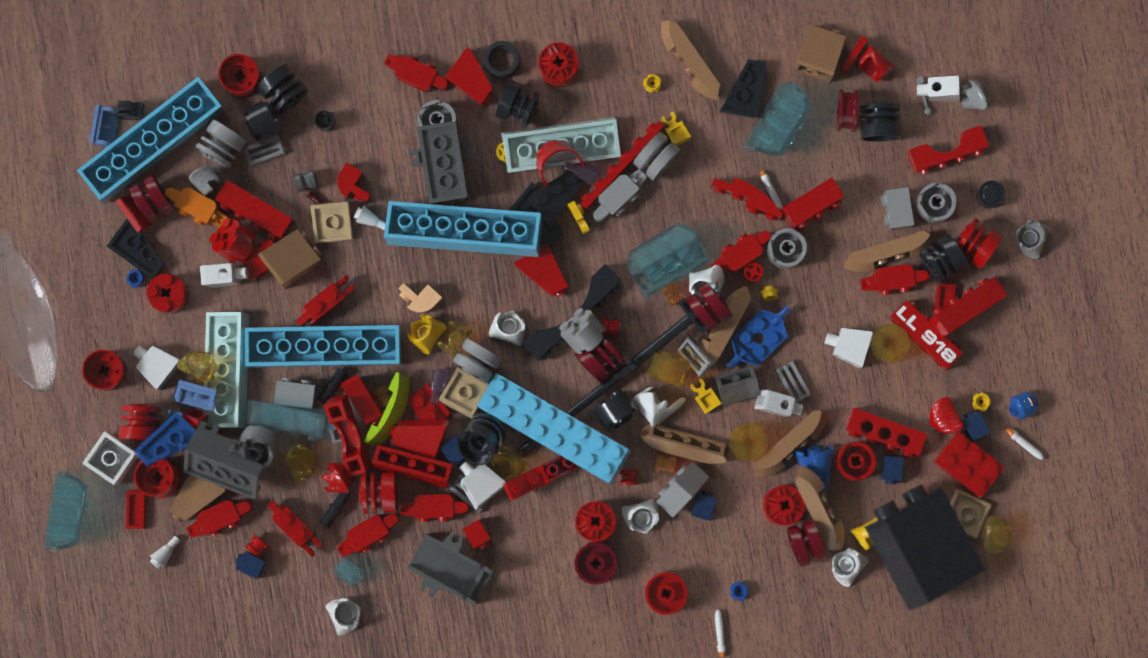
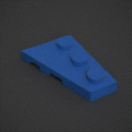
[134,412,196,466]

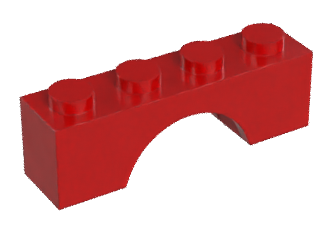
[907,125,989,175]
[323,394,372,477]

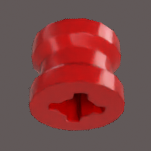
[743,262,763,283]
[602,318,620,339]
[619,469,638,485]
[245,534,269,558]

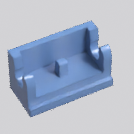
[89,105,119,147]
[175,380,219,411]

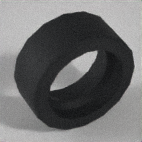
[484,41,520,79]

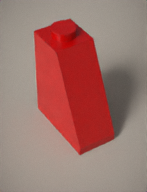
[445,47,494,107]
[514,246,568,298]
[341,374,383,426]
[390,419,450,459]

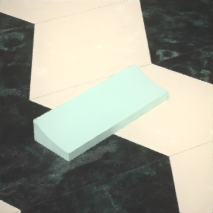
[501,117,621,173]
[203,312,249,428]

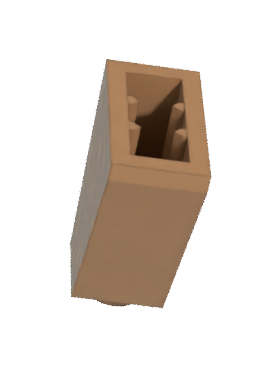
[169,475,228,522]

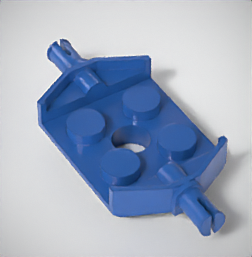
[726,306,792,370]

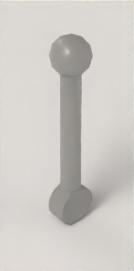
[916,77,932,115]

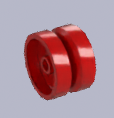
[644,572,687,615]

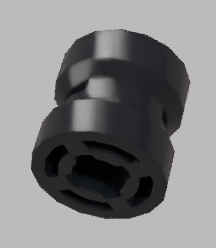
[314,110,335,132]

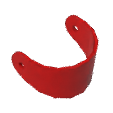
[536,140,585,186]

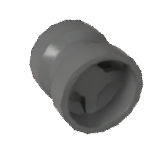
[294,169,317,192]

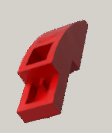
[711,177,783,221]
[502,455,580,501]

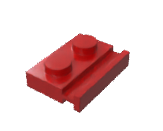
[407,383,451,419]

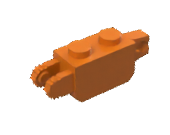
[165,187,227,227]

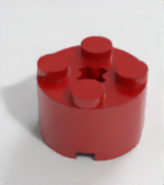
[209,218,256,264]
[146,273,188,314]
[835,442,876,481]

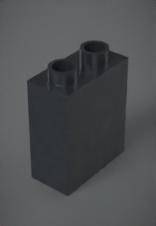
[864,484,986,611]

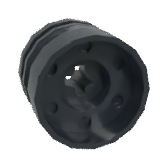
[257,64,308,115]
[495,80,541,129]
[860,102,901,142]
[919,235,969,286]
[457,413,507,465]

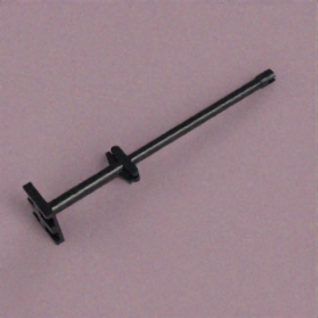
[516,298,709,458]

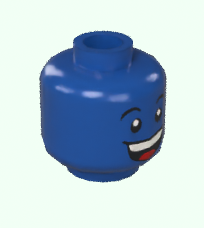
[1008,392,1039,420]

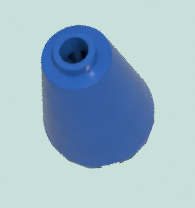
[796,445,834,495]

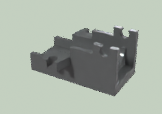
[408,121,475,205]
[183,421,264,499]
[407,532,494,605]

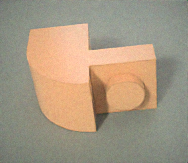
[398,283,443,314]

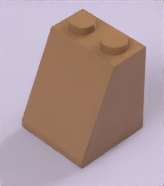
[793,24,846,83]
[258,229,322,289]

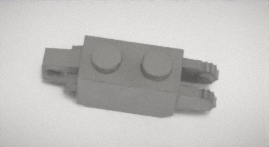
[593,169,647,223]

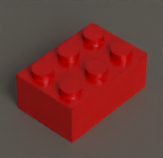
[781,177,844,231]
[932,431,1005,498]

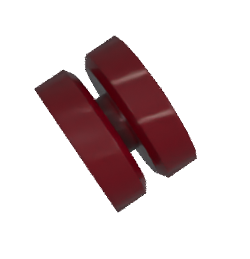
[129,175,174,224]
[686,283,733,332]
[786,519,827,568]
[574,542,617,585]

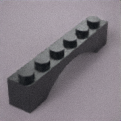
[522,264,621,361]

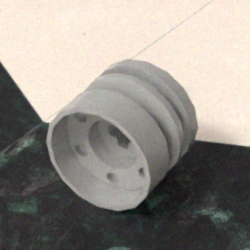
[195,120,247,168]

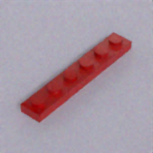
[580,121,664,211]

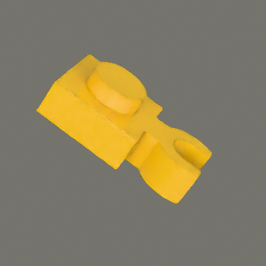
[662,112,691,146]
[567,201,590,234]
[690,378,721,414]

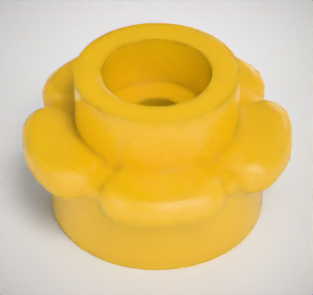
[643,74,662,93]
[760,286,779,301]
[972,392,991,411]

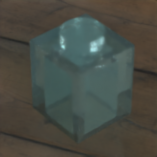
[332,556,364,586]

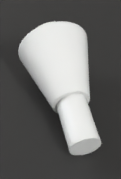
[354,206,386,230]
[150,536,180,569]

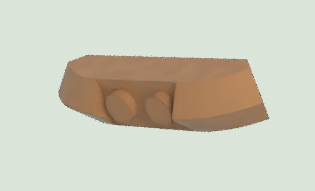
[661,21,720,100]
[843,231,936,272]
[698,286,751,368]
[755,411,828,477]
[638,424,732,464]
[795,465,845,551]

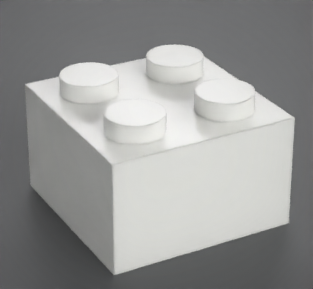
[82,431,138,486]

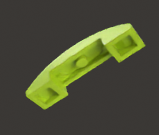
[364,372,410,447]

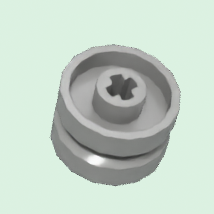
[633,132,681,181]
[453,338,502,383]

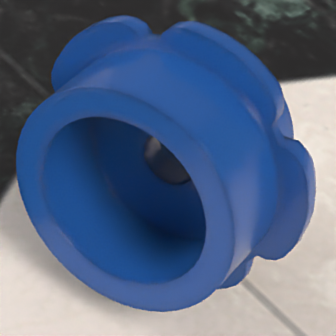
[126,269,145,288]
[730,582,749,601]

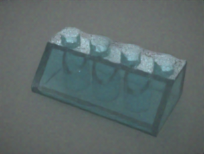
[247,400,328,442]

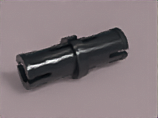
[316,367,348,404]
[320,492,351,528]

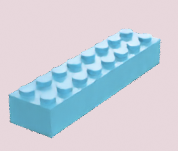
[77,77,225,203]
[384,201,543,257]
[245,325,401,368]
[477,373,631,485]

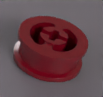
[836,89,858,132]

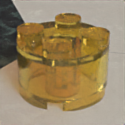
[869,324,910,364]
[646,351,690,388]
[728,423,768,462]

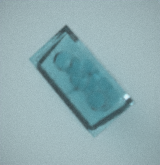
[741,82,811,156]
[627,223,711,298]
[43,471,89,550]

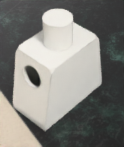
[917,76,960,101]
[200,263,249,288]
[824,328,873,368]
[133,345,182,390]
[754,390,803,417]
[460,461,505,510]

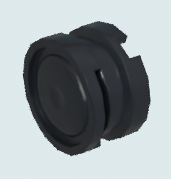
[116,101,145,120]
[976,180,1005,209]

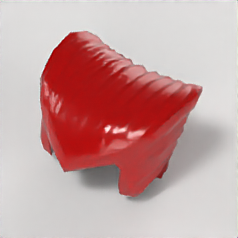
[858,44,897,83]
[929,397,964,434]
[321,462,355,493]

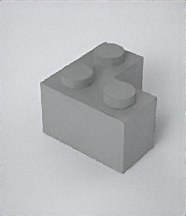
[656,462,709,517]

